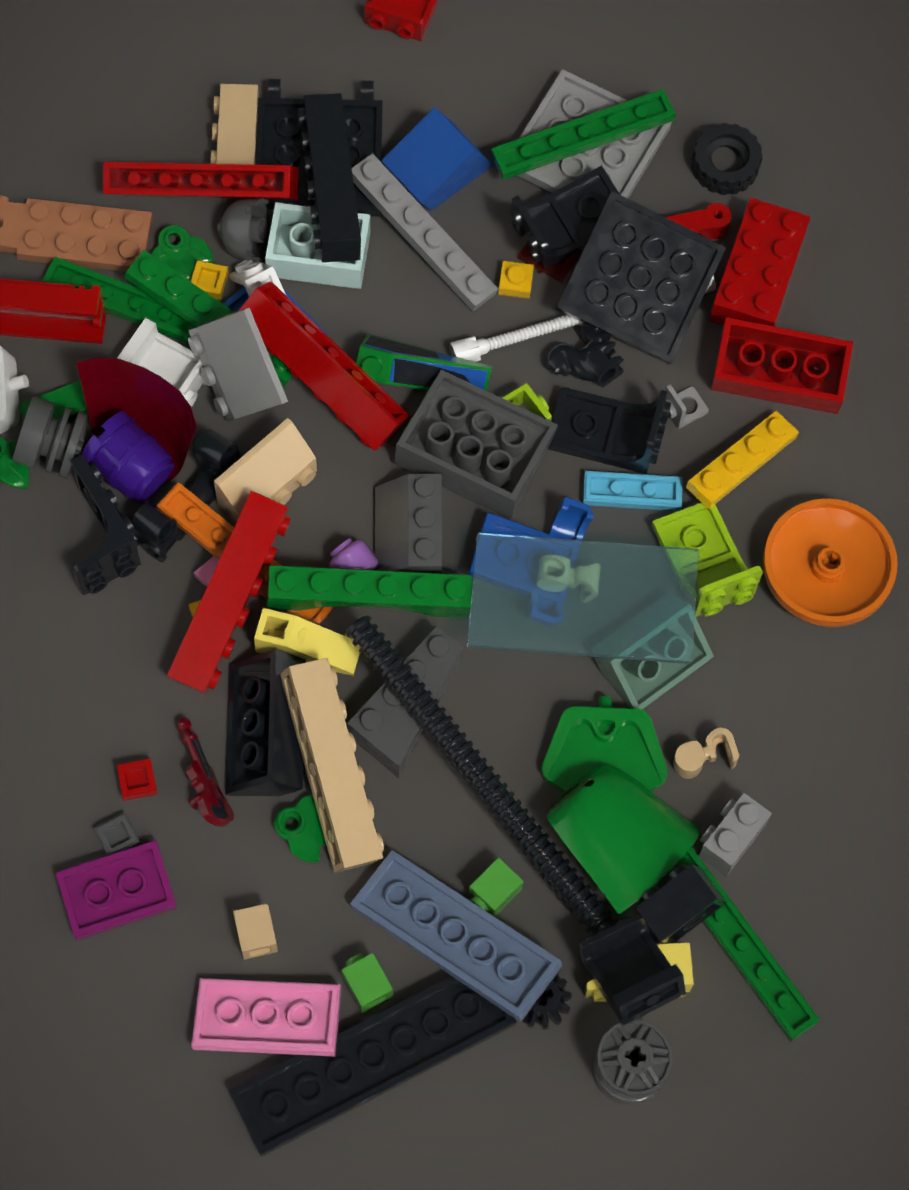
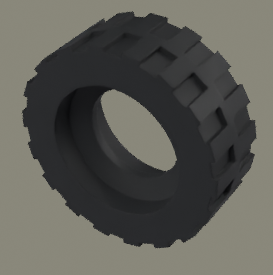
[691,123,763,195]

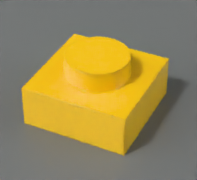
[191,260,229,300]
[498,261,534,299]

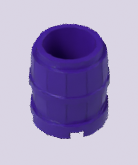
[81,411,175,503]

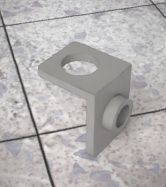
[664,384,709,429]

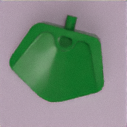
[541,696,668,795]

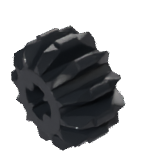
[526,977,572,1030]

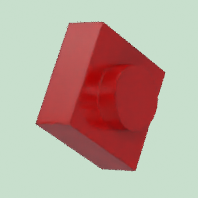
[117,758,158,801]

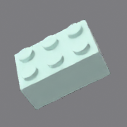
[265,202,370,289]

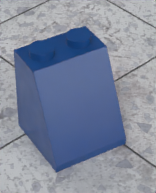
[382,107,493,211]

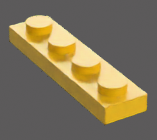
[686,411,799,509]

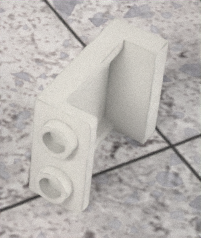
[117,318,206,408]

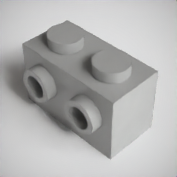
[699,793,772,877]

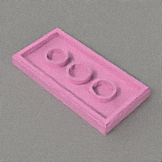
[191,978,342,1056]

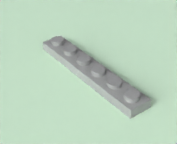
[352,153,498,312]

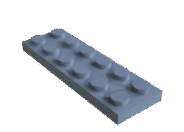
[350,850,562,1022]

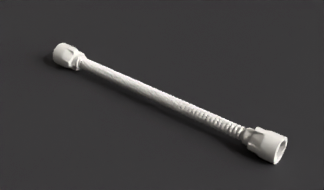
[449,275,716,362]

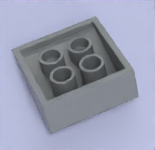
[188,308,288,421]

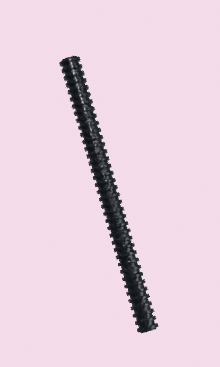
[345,615,619,934]

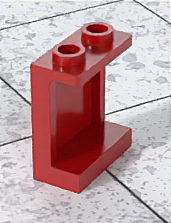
[364,0,439,41]

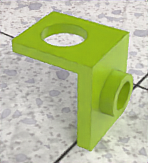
[503,383,552,421]

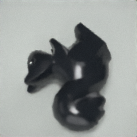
[545,325,624,387]

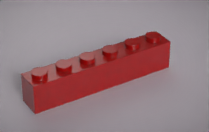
[103,162,298,200]
[239,281,410,451]
[167,491,292,695]

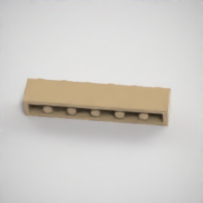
[280,658,384,873]

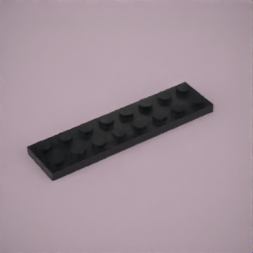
[229,976,517,1157]

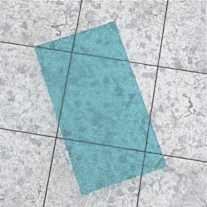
[466,533,700,664]

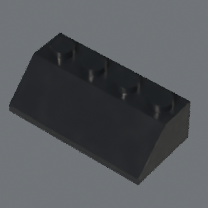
[225,649,306,796]

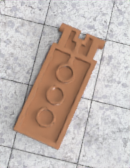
[0,195,153,272]

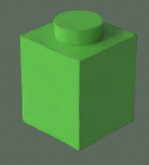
[468,857,524,917]
[341,953,393,1014]

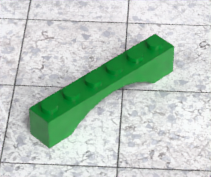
[266,565,472,619]

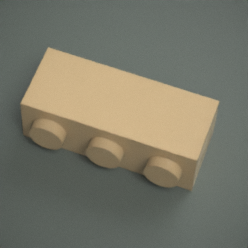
[211,84,259,165]

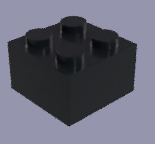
[636,864,728,944]

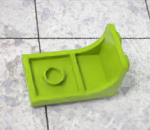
[651,503,763,617]

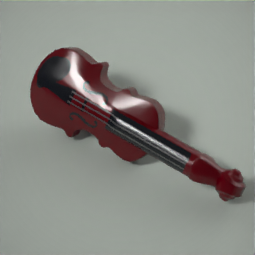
[176,717,234,827]

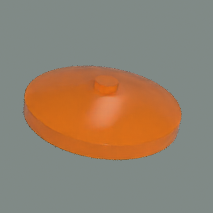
[763,499,898,627]

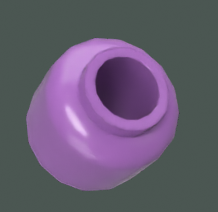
[329,538,378,570]

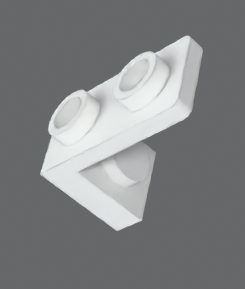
[228,260,286,297]

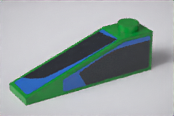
[357,334,493,391]

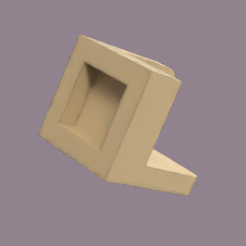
[233,904,278,960]

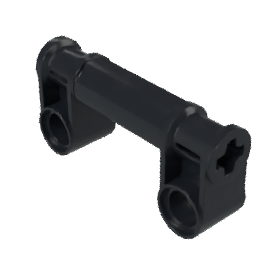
[132,429,241,563]

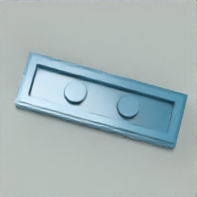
[583,471,683,511]

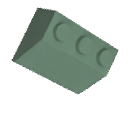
[590,593,714,710]

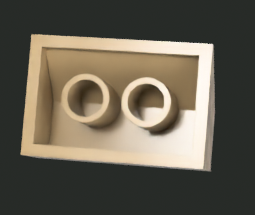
[214,418,317,524]

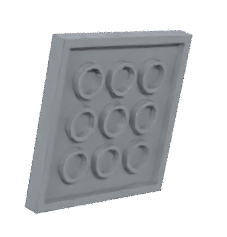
[517,69,672,198]

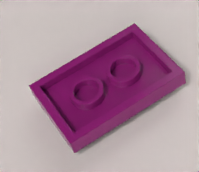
[55,840,177,941]

